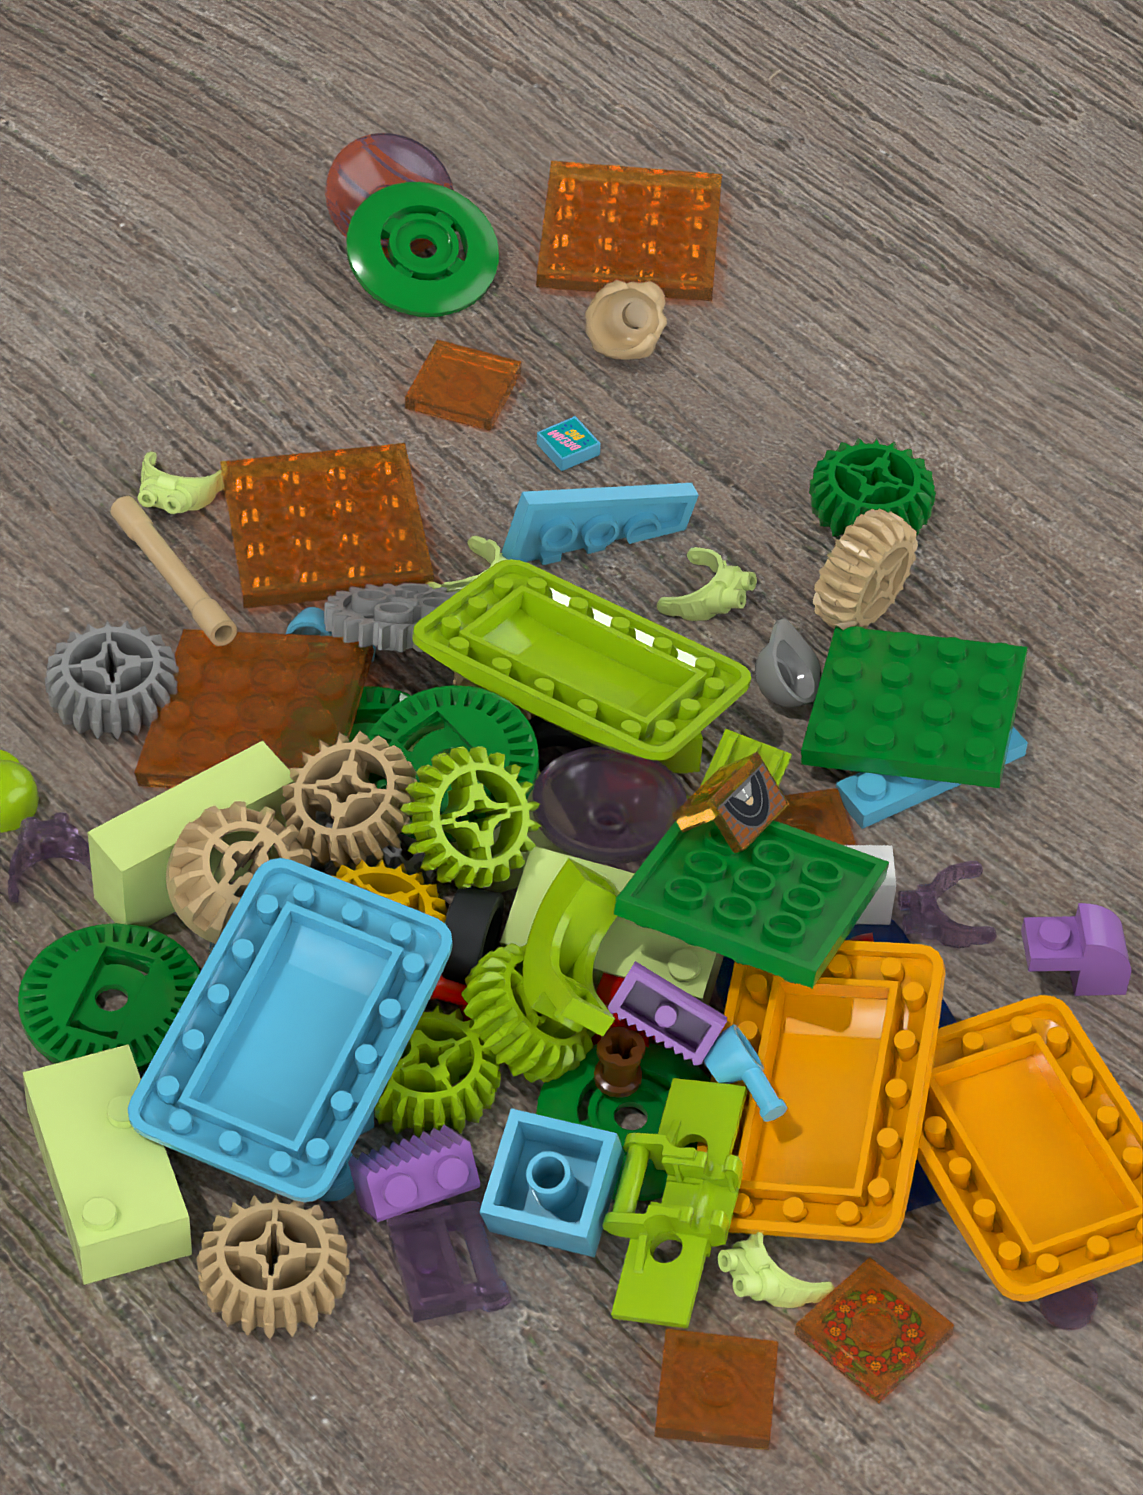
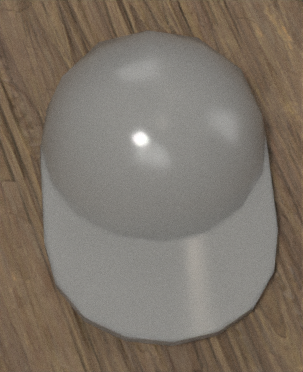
[755,618,820,708]

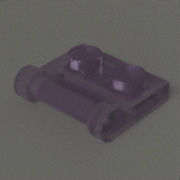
[387,1201,512,1323]

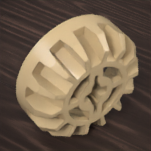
[166,801,312,944]

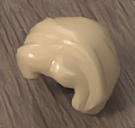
[585,280,667,360]

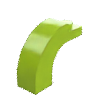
[523,858,620,1036]

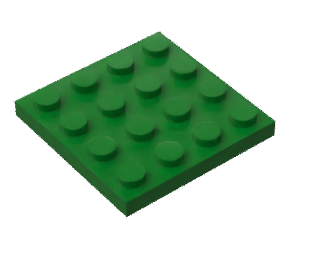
[801,626,1028,788]
[613,793,889,989]

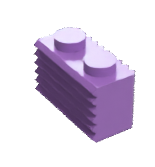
[608,961,727,1065]
[348,1125,480,1222]

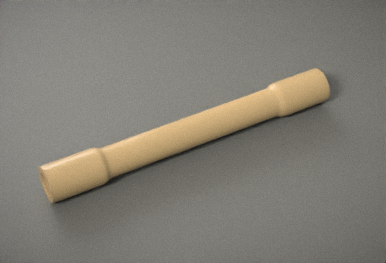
[111,496,237,646]

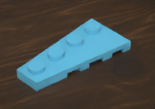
[501,483,699,565]

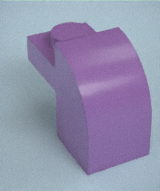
[1021,903,1131,996]

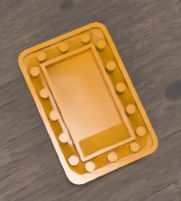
[697,940,945,1243]
[917,995,1143,1302]

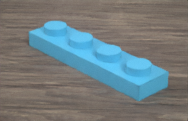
[834,727,1028,829]

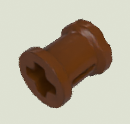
[594,1027,646,1098]

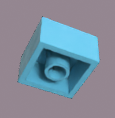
[479,1108,625,1258]

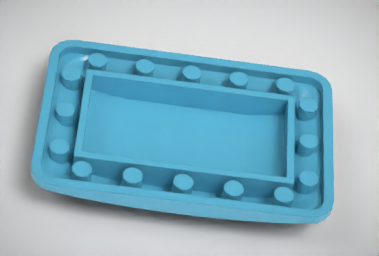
[128,858,453,1202]

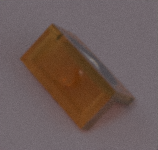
[672,752,788,853]

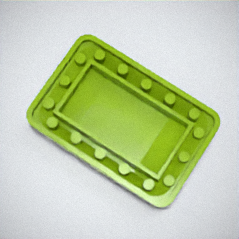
[412,559,751,761]

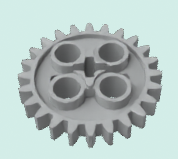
[324,582,458,652]

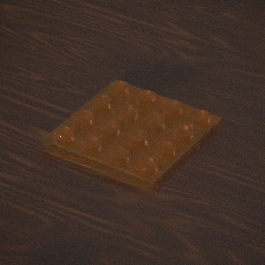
[536,161,722,301]
[220,443,434,609]
[134,629,374,788]

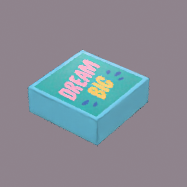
[537,416,601,471]

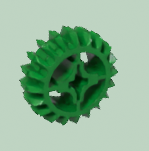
[809,438,936,537]

